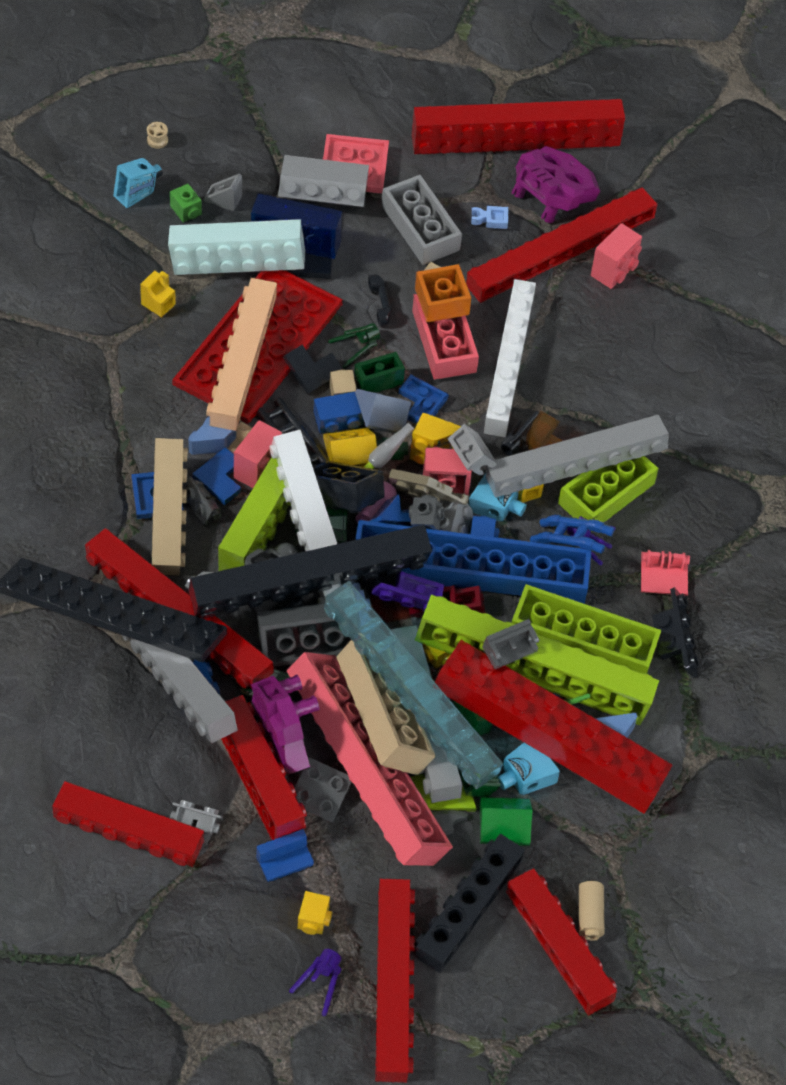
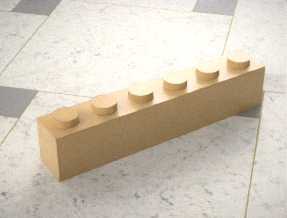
[151,438,188,575]

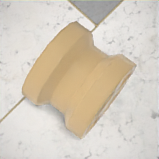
[147,122,168,149]

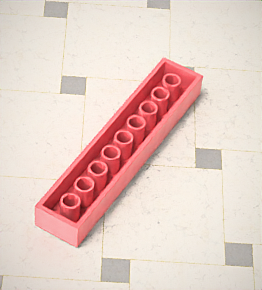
[287,652,453,866]

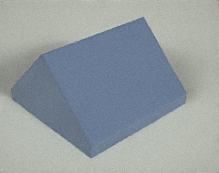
[355,389,411,434]

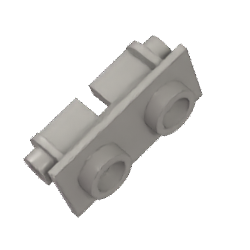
[170,800,224,835]

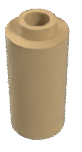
[579,881,605,941]

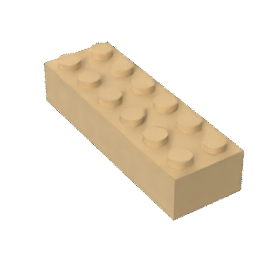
[337,638,435,775]

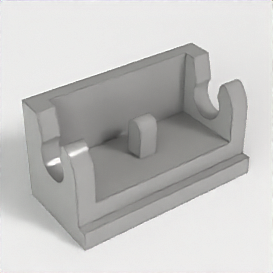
[448,424,497,475]

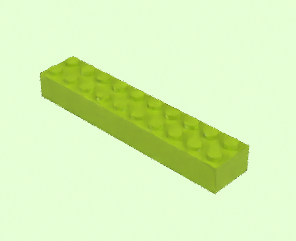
[414,595,659,726]

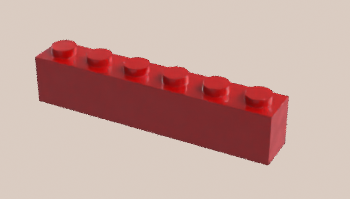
[52,781,204,867]
[506,868,617,1016]

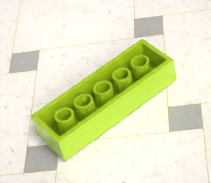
[218,457,291,571]
[511,584,661,674]

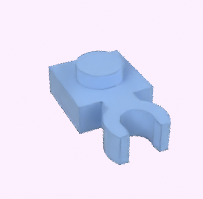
[471,206,508,229]

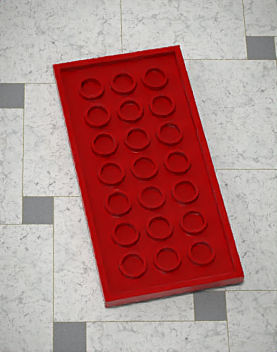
[172,270,343,425]

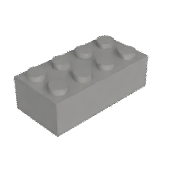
[381,175,462,265]

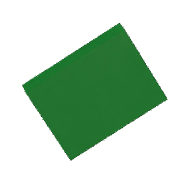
[480,797,532,846]

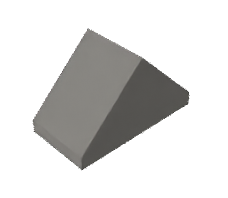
[203,174,242,211]

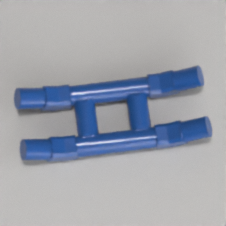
[530,515,615,554]

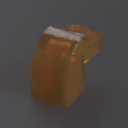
[526,410,563,450]

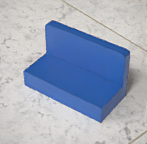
[256,829,314,882]

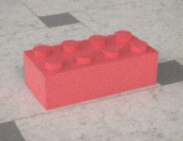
[412,294,479,380]

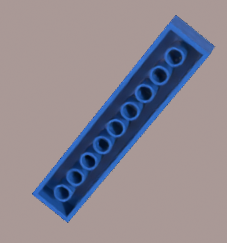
[356,520,591,604]

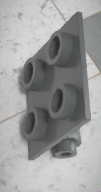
[295,757,352,823]

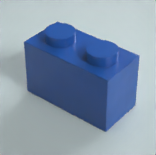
[313,392,364,434]

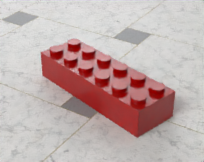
[221,695,307,840]

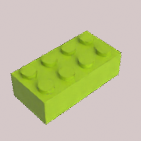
[558,456,659,532]

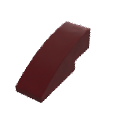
[409,585,485,618]

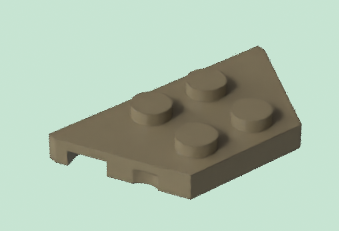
[389,469,469,505]

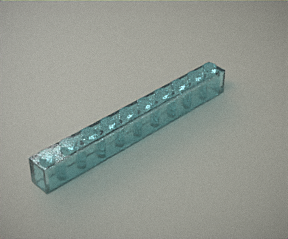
[324,581,503,789]

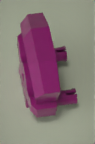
[511,146,600,223]
[251,674,320,774]

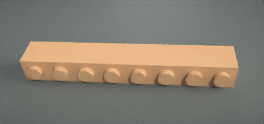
[206,278,277,431]

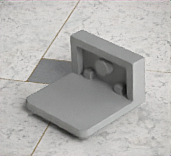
[439,500,473,534]

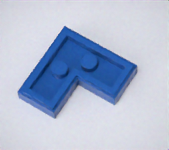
[398,374,449,425]
[192,447,241,505]

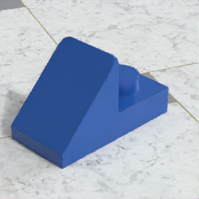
[370,495,412,527]

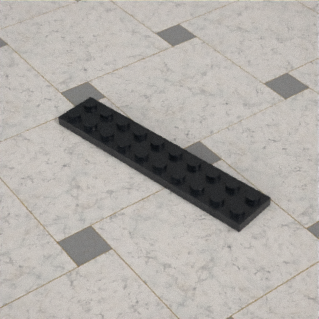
[0,558,227,663]

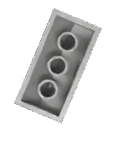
[278,155,369,208]

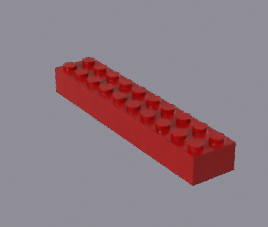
[411,99,625,154]
[432,640,672,814]

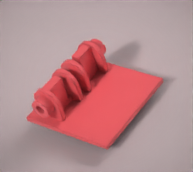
[641,550,690,596]

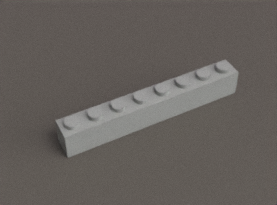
[486,415,669,498]
[385,625,462,803]
[122,635,238,743]

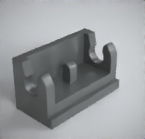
[482,619,539,669]

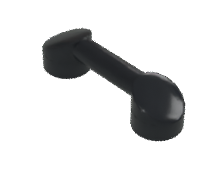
[368,274,392,327]

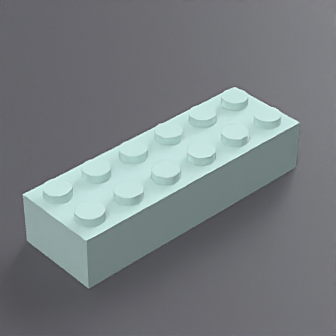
[168,219,305,275]

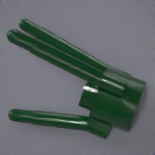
[328,323,380,369]

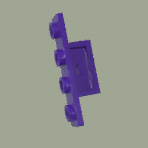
[372,572,444,612]

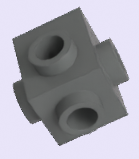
[409,495,444,530]

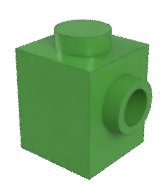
[170,184,202,223]

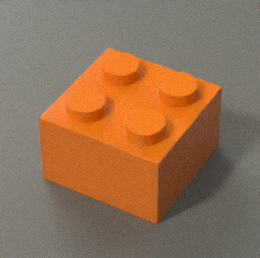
[415,264,471,322]

